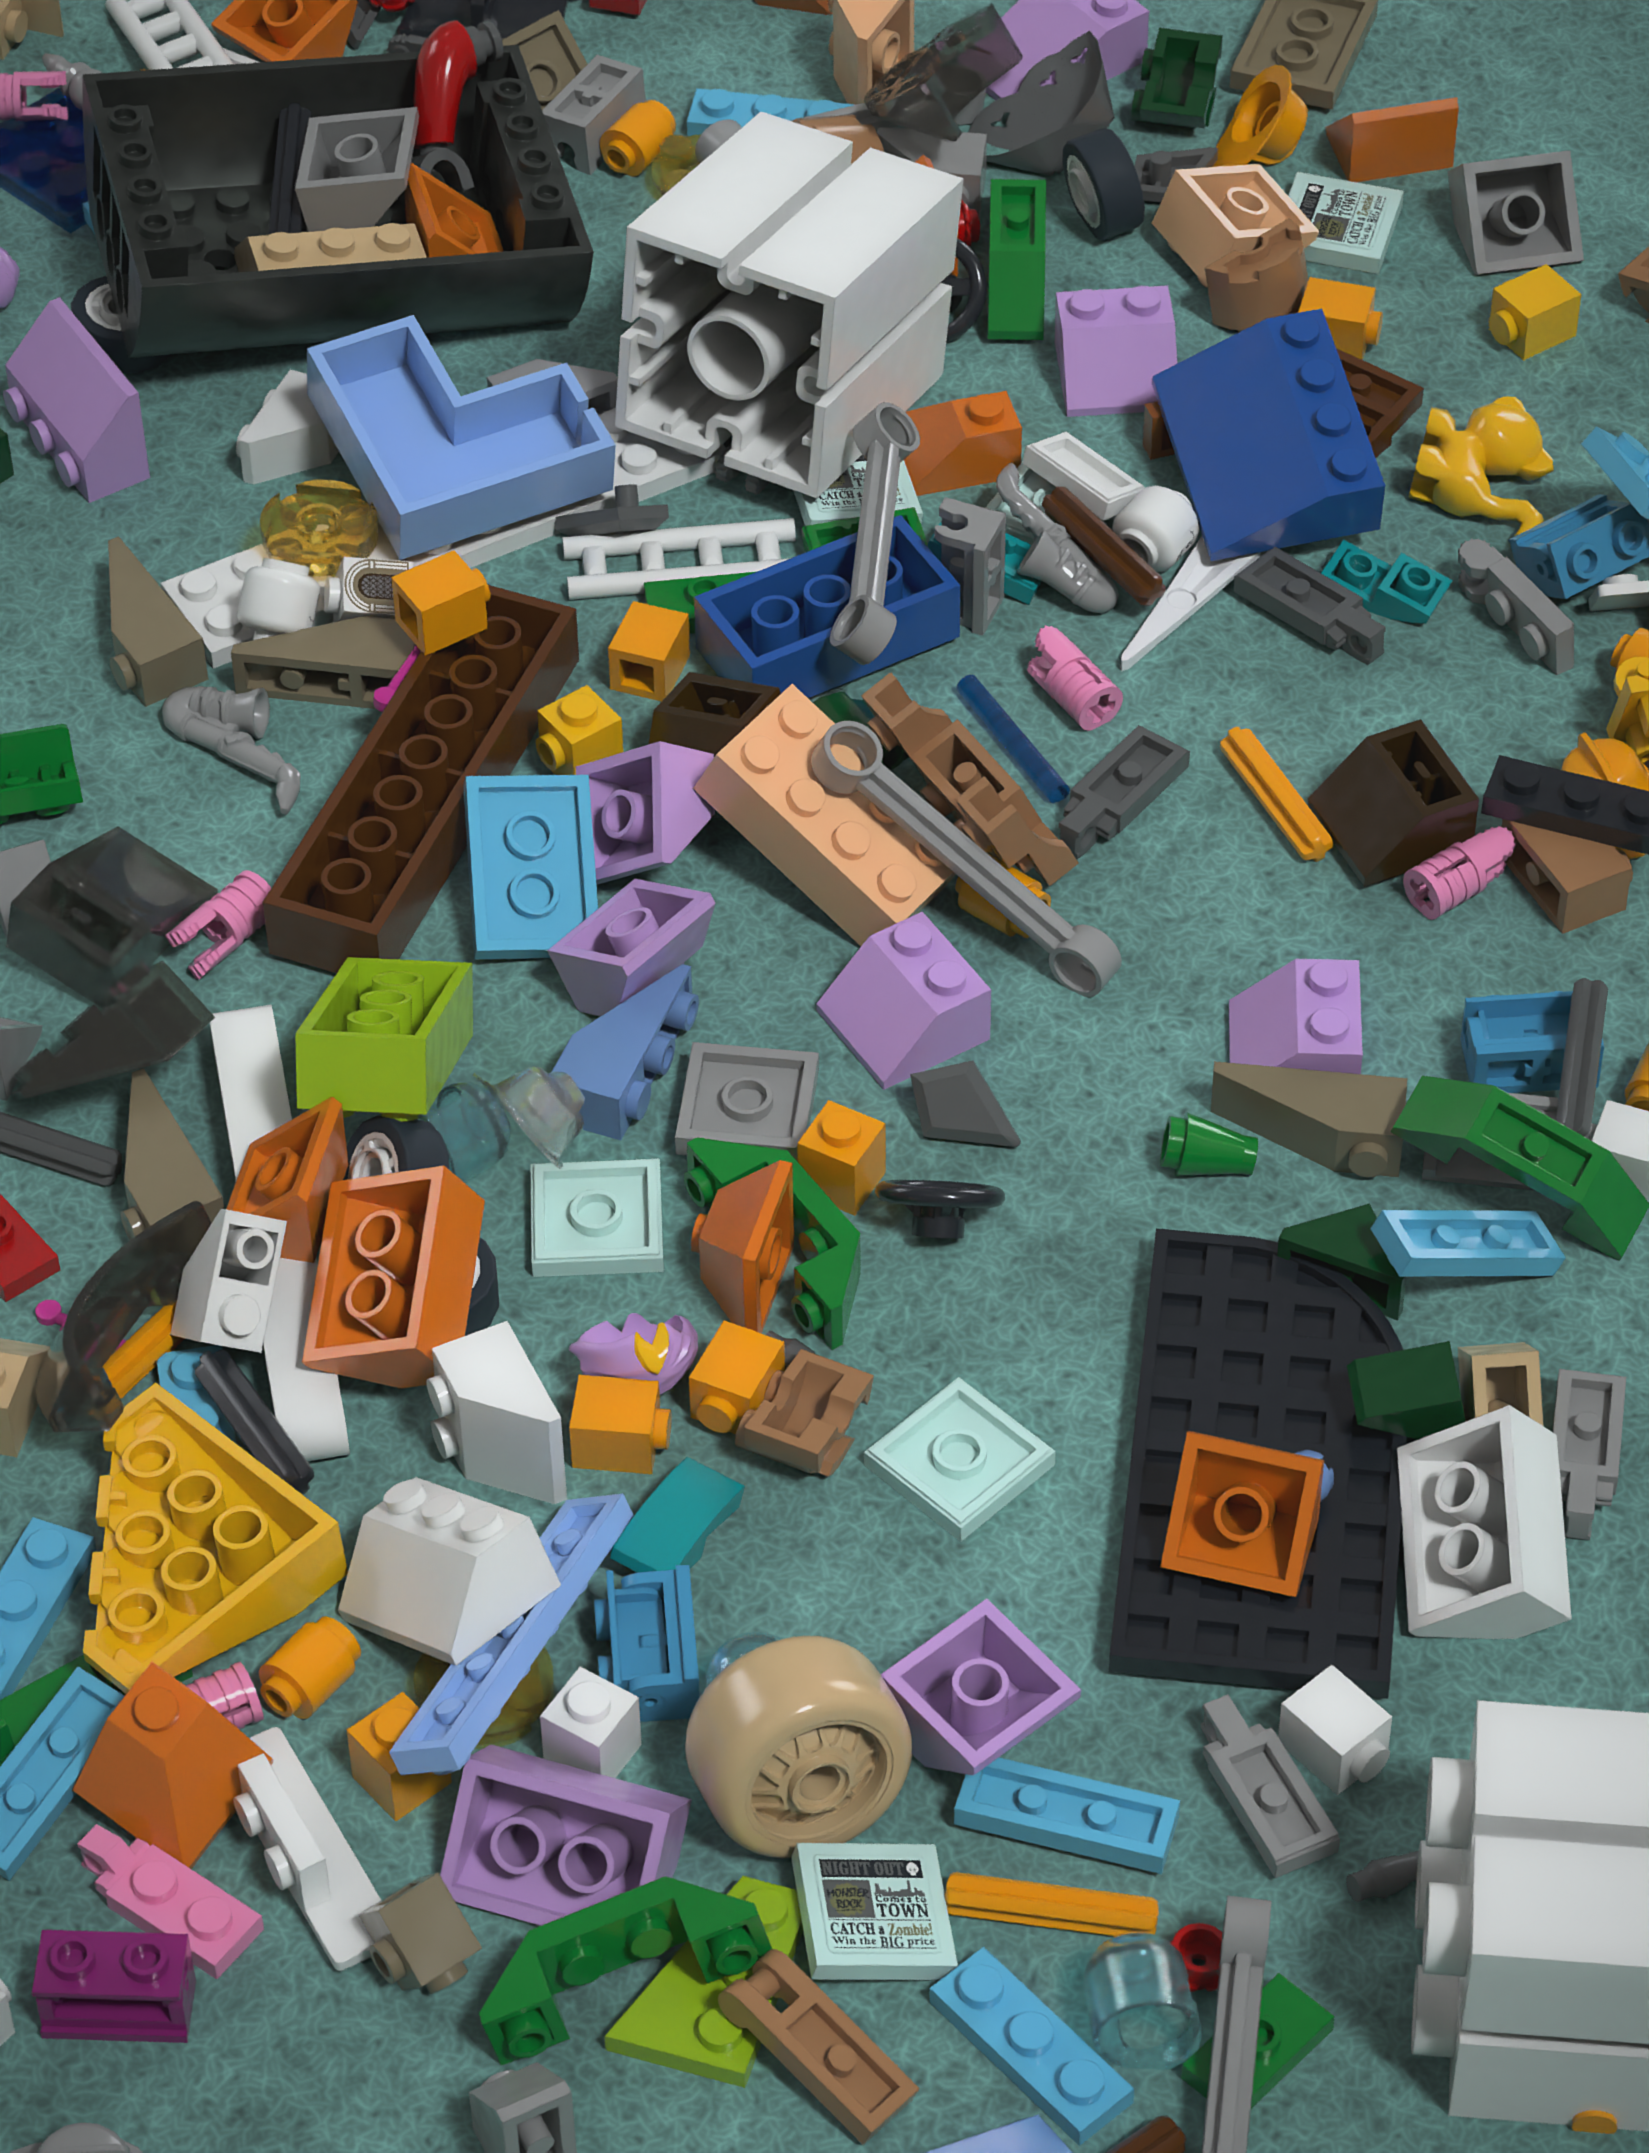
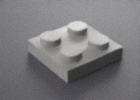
[675,1042,819,1162]

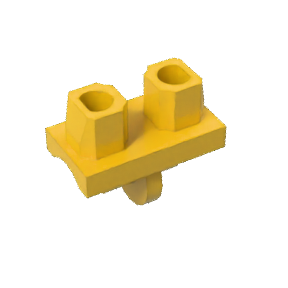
[1606,657,1649,763]

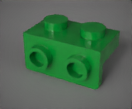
[0,724,83,824]

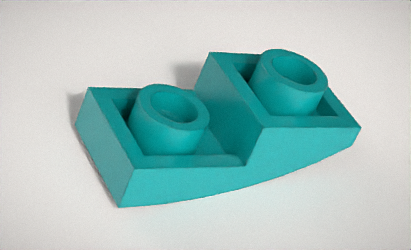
[1321,539,1453,624]
[610,1457,745,1573]

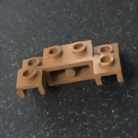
[861,672,1079,886]

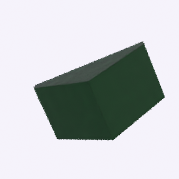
[1277,1204,1406,1321]
[1347,1341,1466,1440]

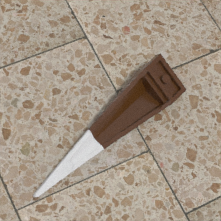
[1121,348,1424,671]

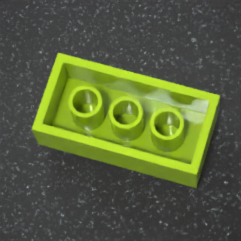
[295,957,473,1122]

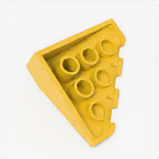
[83,1382,348,1694]

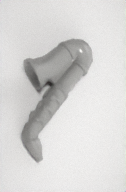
[996,463,1119,614]
[162,686,301,815]

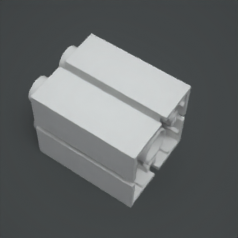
[615,111,964,498]
[1411,1701,1649,2131]

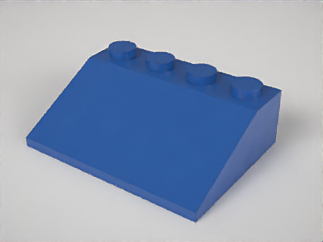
[1152,309,1385,561]

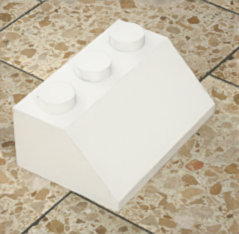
[1397,1405,1572,1639]
[338,1477,561,1666]

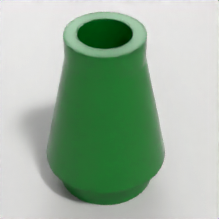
[1160,1112,1258,1176]

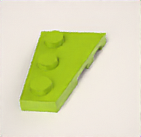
[604,1876,803,2088]

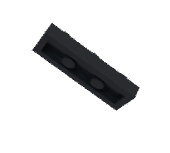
[1481,755,1649,855]

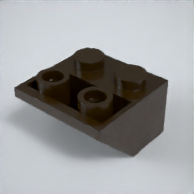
[648,672,781,820]
[1308,719,1479,887]

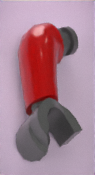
[399,21,503,206]

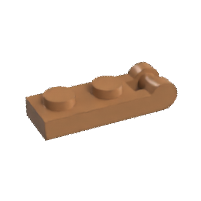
[718,1949,920,2145]

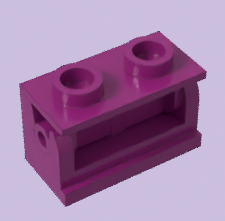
[32,1929,196,2043]

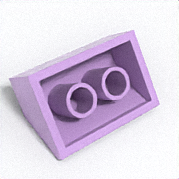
[3,297,150,503]
[440,1745,692,1926]

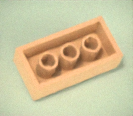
[693,684,955,946]

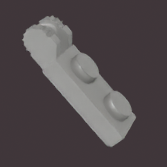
[1458,538,1574,675]

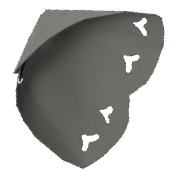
[967,31,1114,176]

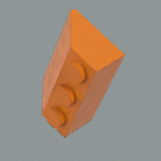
[302,1166,485,1388]

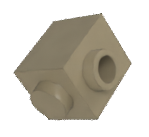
[359,1873,482,1994]

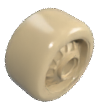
[685,1636,912,1858]

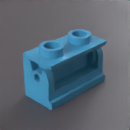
[1509,494,1649,599]
[1460,991,1604,1093]
[594,1565,700,1722]

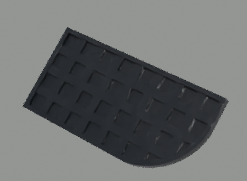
[1109,1228,1407,1699]

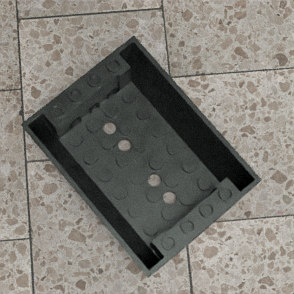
[82,45,594,358]

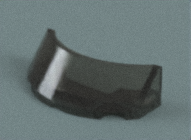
[864,3,1023,142]
[36,1201,212,1432]

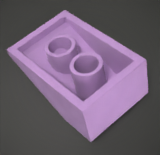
[956,0,1149,100]

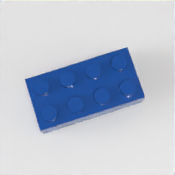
[694,515,960,698]

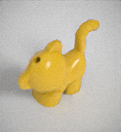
[1408,396,1553,537]

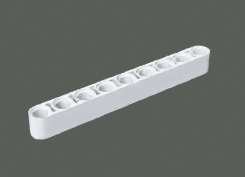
[208,1005,350,1461]

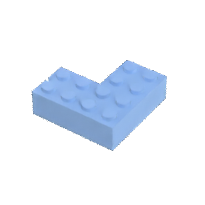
[307,315,616,560]

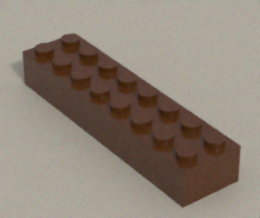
[263,585,579,973]

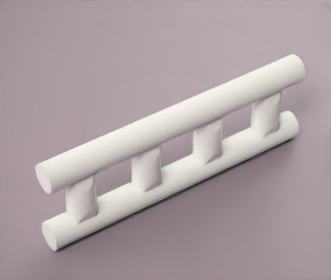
[106,0,234,70]
[562,518,796,600]

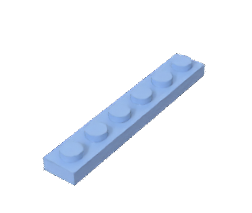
[389,1493,634,1775]

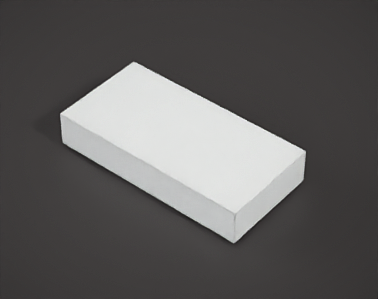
[1022,432,1145,521]

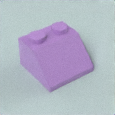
[1054,286,1177,417]
[576,741,715,885]
[547,879,716,1016]
[816,911,991,1090]
[1229,959,1363,1074]
[881,1599,1081,1775]

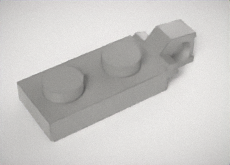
[1552,1369,1626,1540]
[1201,1694,1340,1878]

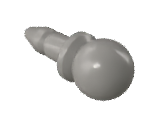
[42,53,102,111]

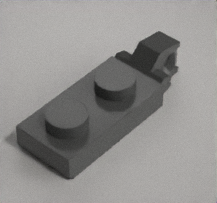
[1234,547,1386,665]
[1058,725,1190,859]

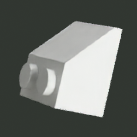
[426,1321,567,1504]

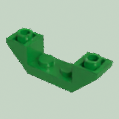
[988,179,1046,340]
[1390,1075,1649,1261]
[683,1137,861,1350]
[479,1876,772,2065]

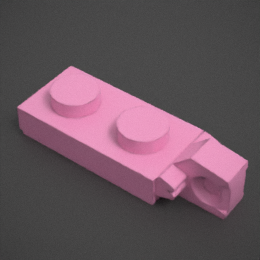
[77,1824,264,1979]

